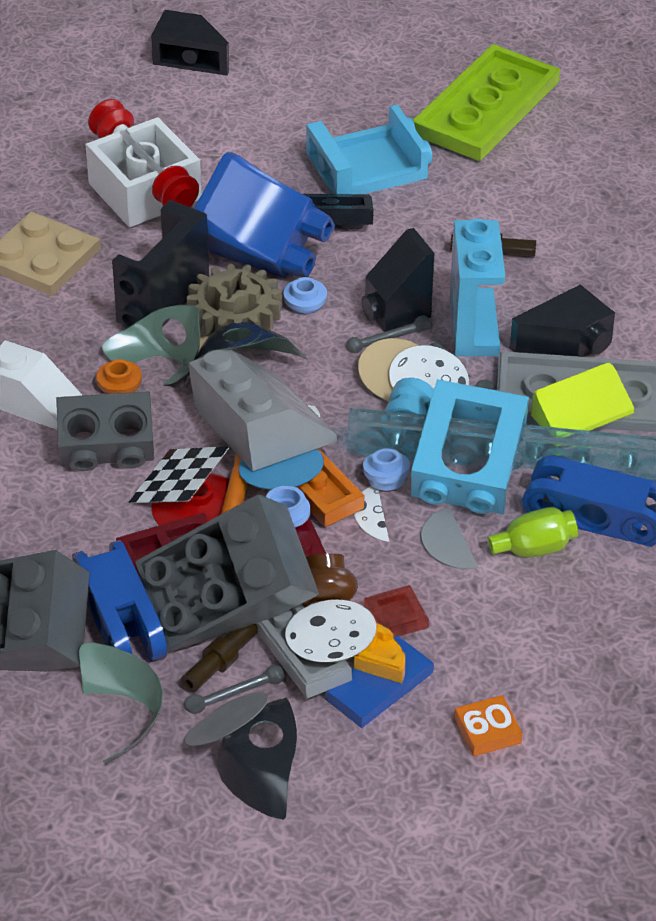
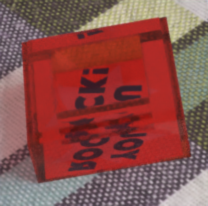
[364,585,429,638]

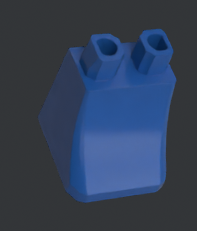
[194,152,335,278]

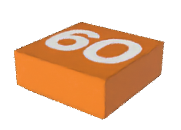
[454,695,523,757]

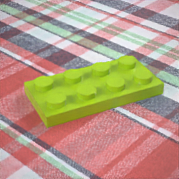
[413,44,560,161]

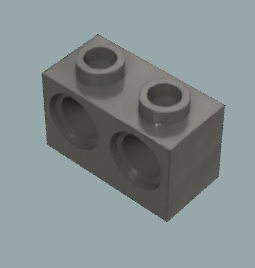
[56,391,154,471]

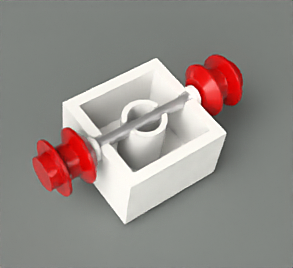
[86,99,202,228]

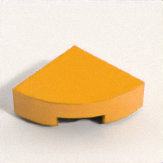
[354,623,405,684]

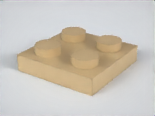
[0,211,101,296]

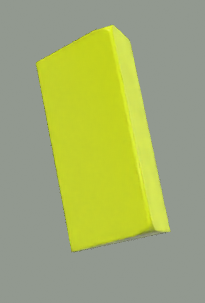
[531,363,634,444]

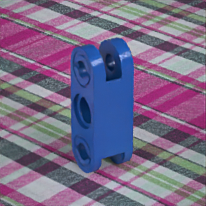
[522,456,656,547]
[72,540,167,662]

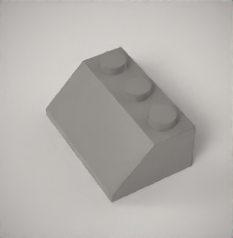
[188,349,337,471]

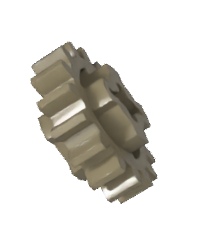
[187,264,282,335]

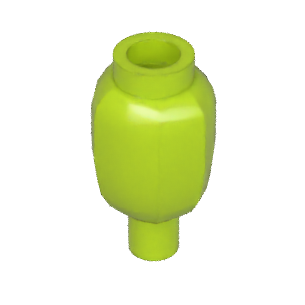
[487,507,578,558]

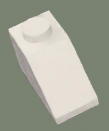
[0,340,82,430]

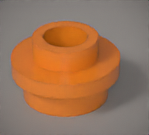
[96,359,142,394]

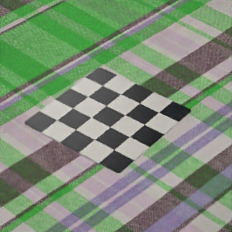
[128,446,229,503]

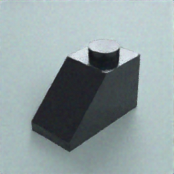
[151,10,229,76]
[361,228,435,332]
[510,284,615,357]

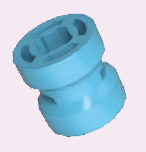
[381,377,434,441]

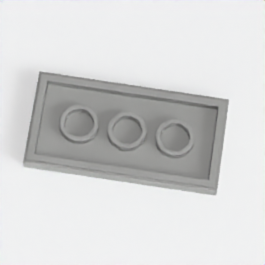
[497,351,656,432]

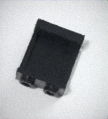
[112,200,209,329]

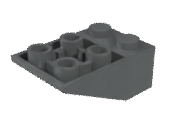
[135,495,319,652]
[0,550,90,672]

